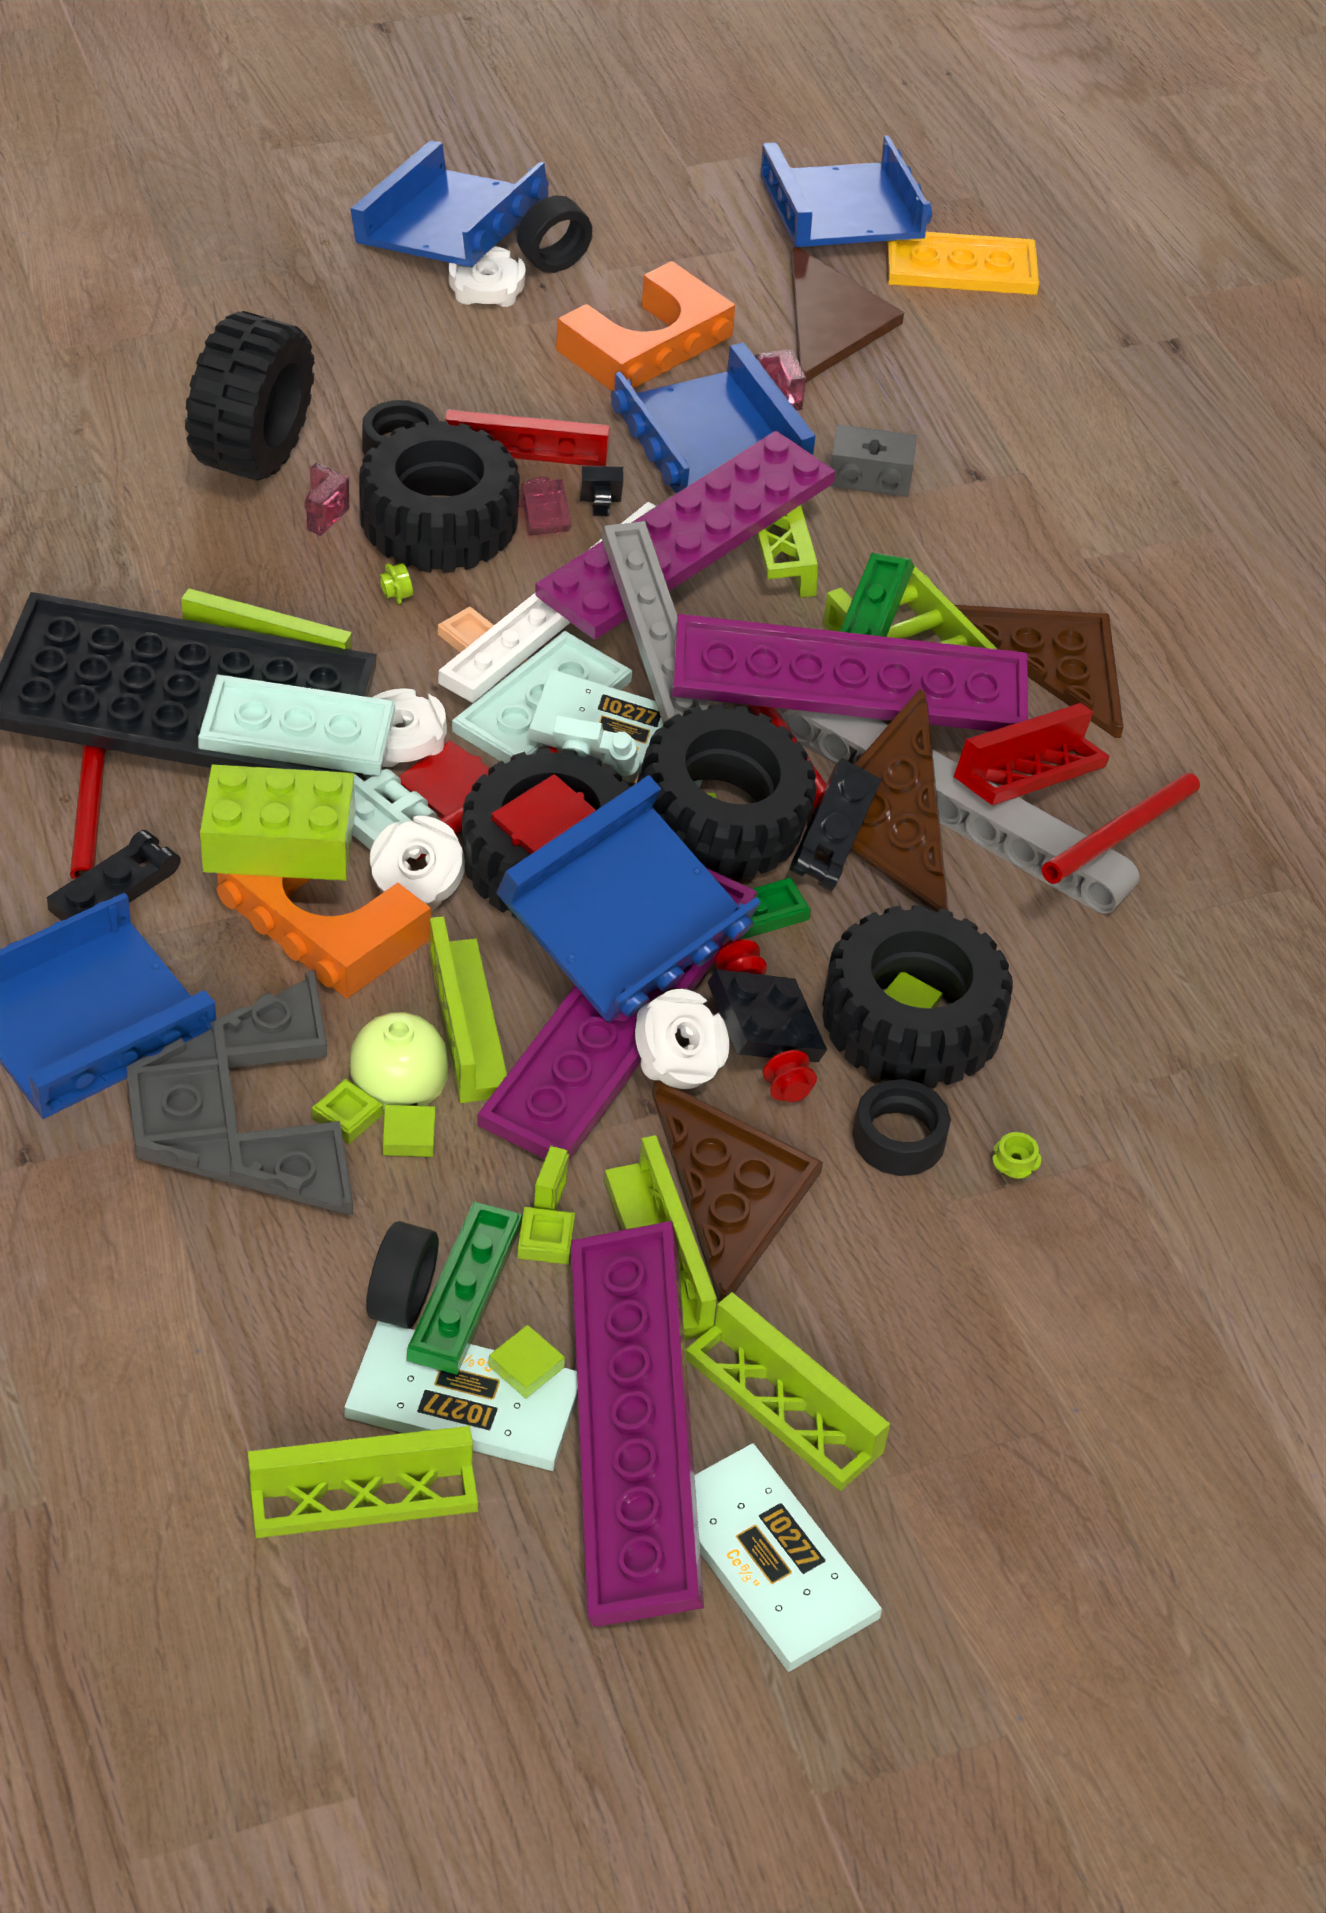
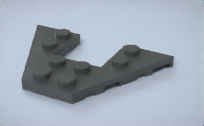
[127,970,353,1215]

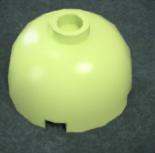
[350,1012,448,1110]

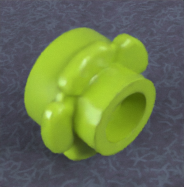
[379,563,413,604]
[992,1132,1041,1179]

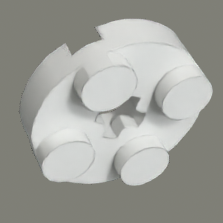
[449,246,525,307]
[372,688,447,767]
[370,816,465,910]
[635,989,729,1089]

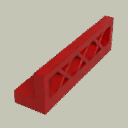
[445,410,610,466]
[953,703,1110,806]

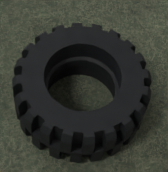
[185,311,315,481]
[359,421,520,573]
[637,704,817,879]
[462,748,631,919]
[822,905,1013,1088]

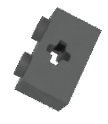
[829,424,917,497]

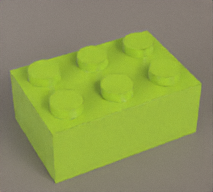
[200,764,355,881]

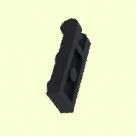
[789,758,882,891]
[47,830,181,921]

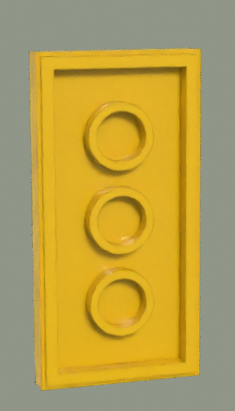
[886,232,1039,295]

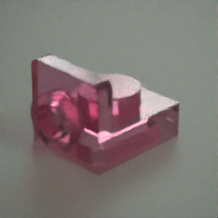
[755,349,806,411]
[304,463,350,536]
[519,477,572,536]

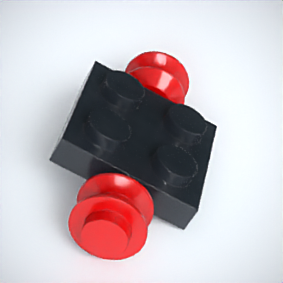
[707,939,827,1102]

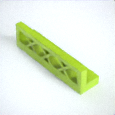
[756,505,818,598]
[182,588,352,650]
[429,916,507,1103]
[604,1135,717,1341]
[686,1292,890,1492]
[248,1426,478,1538]

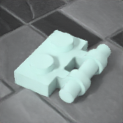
[553,715,640,784]
[351,769,437,850]

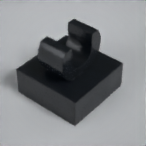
[580,466,624,516]

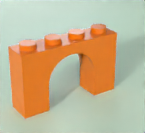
[556,261,735,391]
[216,873,431,999]

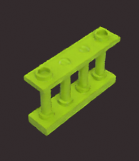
[822,565,997,649]

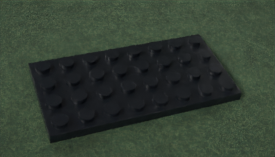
[0,592,377,772]

